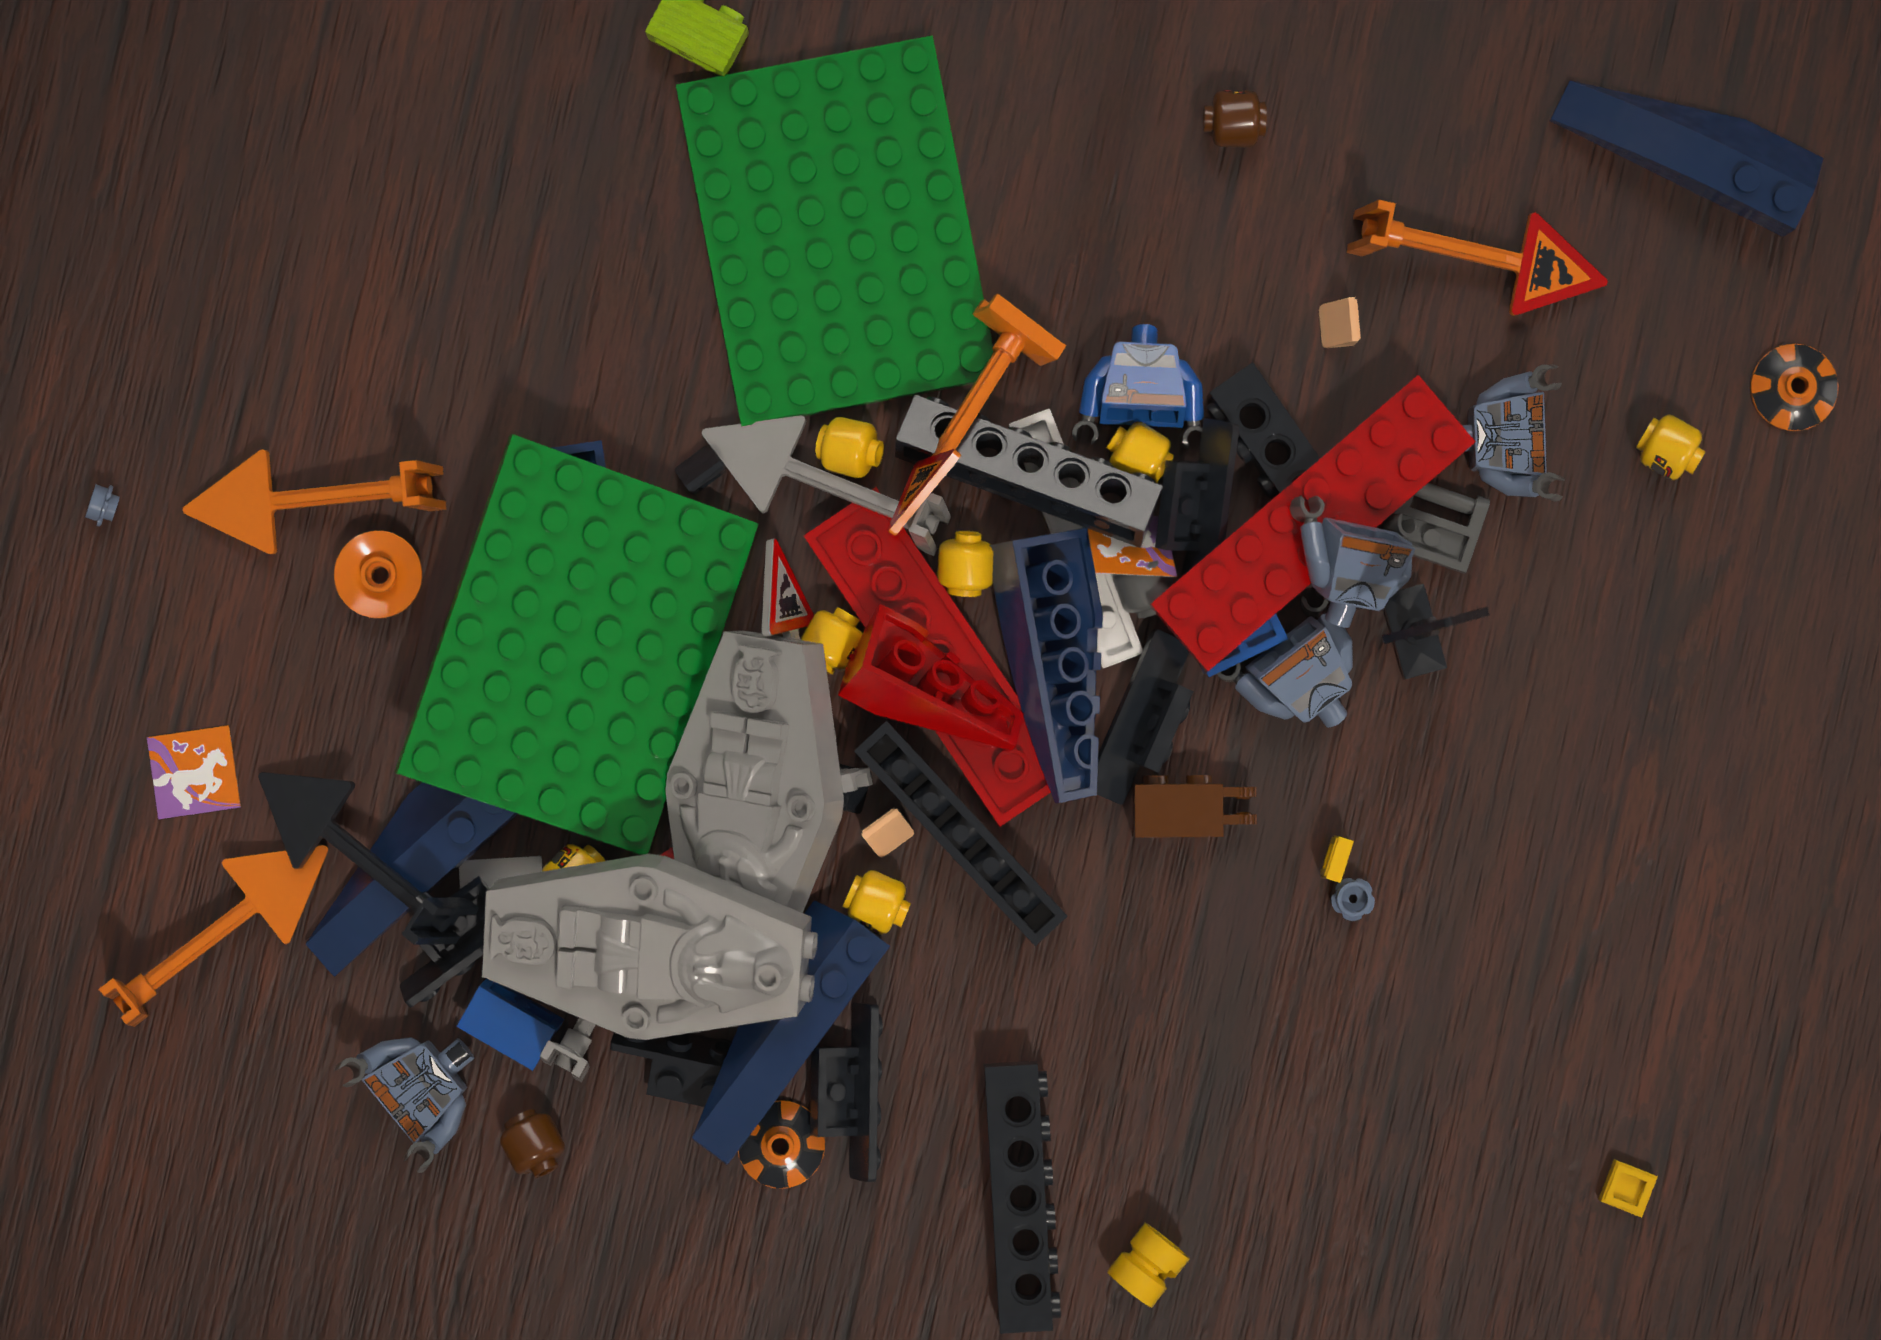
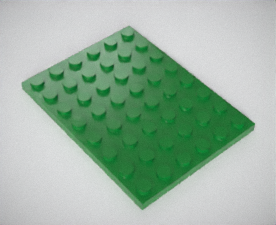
[676,35,994,427]
[394,434,759,855]

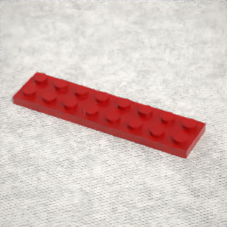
[1149,375,1476,672]
[804,487,1051,827]

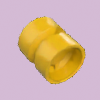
[1107,1223,1190,1308]

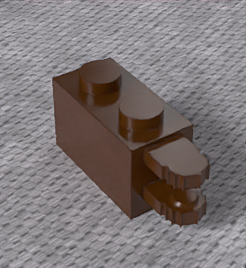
[1132,775,1257,838]

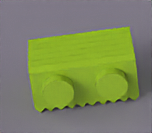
[645,0,749,76]

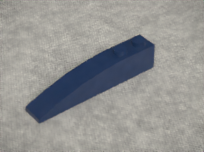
[1550,80,1824,237]
[990,528,1103,803]
[306,782,518,977]
[691,900,890,1165]

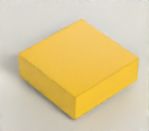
[1320,835,1354,883]
[1598,1159,1658,1218]

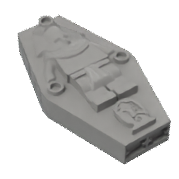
[665,630,844,913]
[482,854,818,1040]

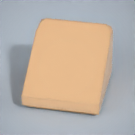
[1319,297,1361,348]
[861,808,914,857]

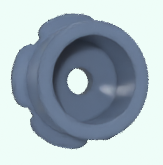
[85,484,120,527]
[1331,878,1375,921]

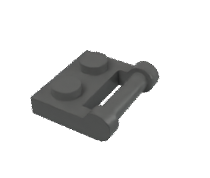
[1392,483,1490,574]

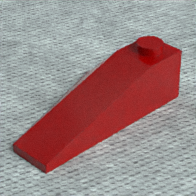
[838,604,1024,751]

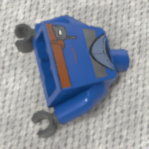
[1072,324,1204,449]

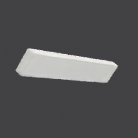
[1009,408,1143,669]

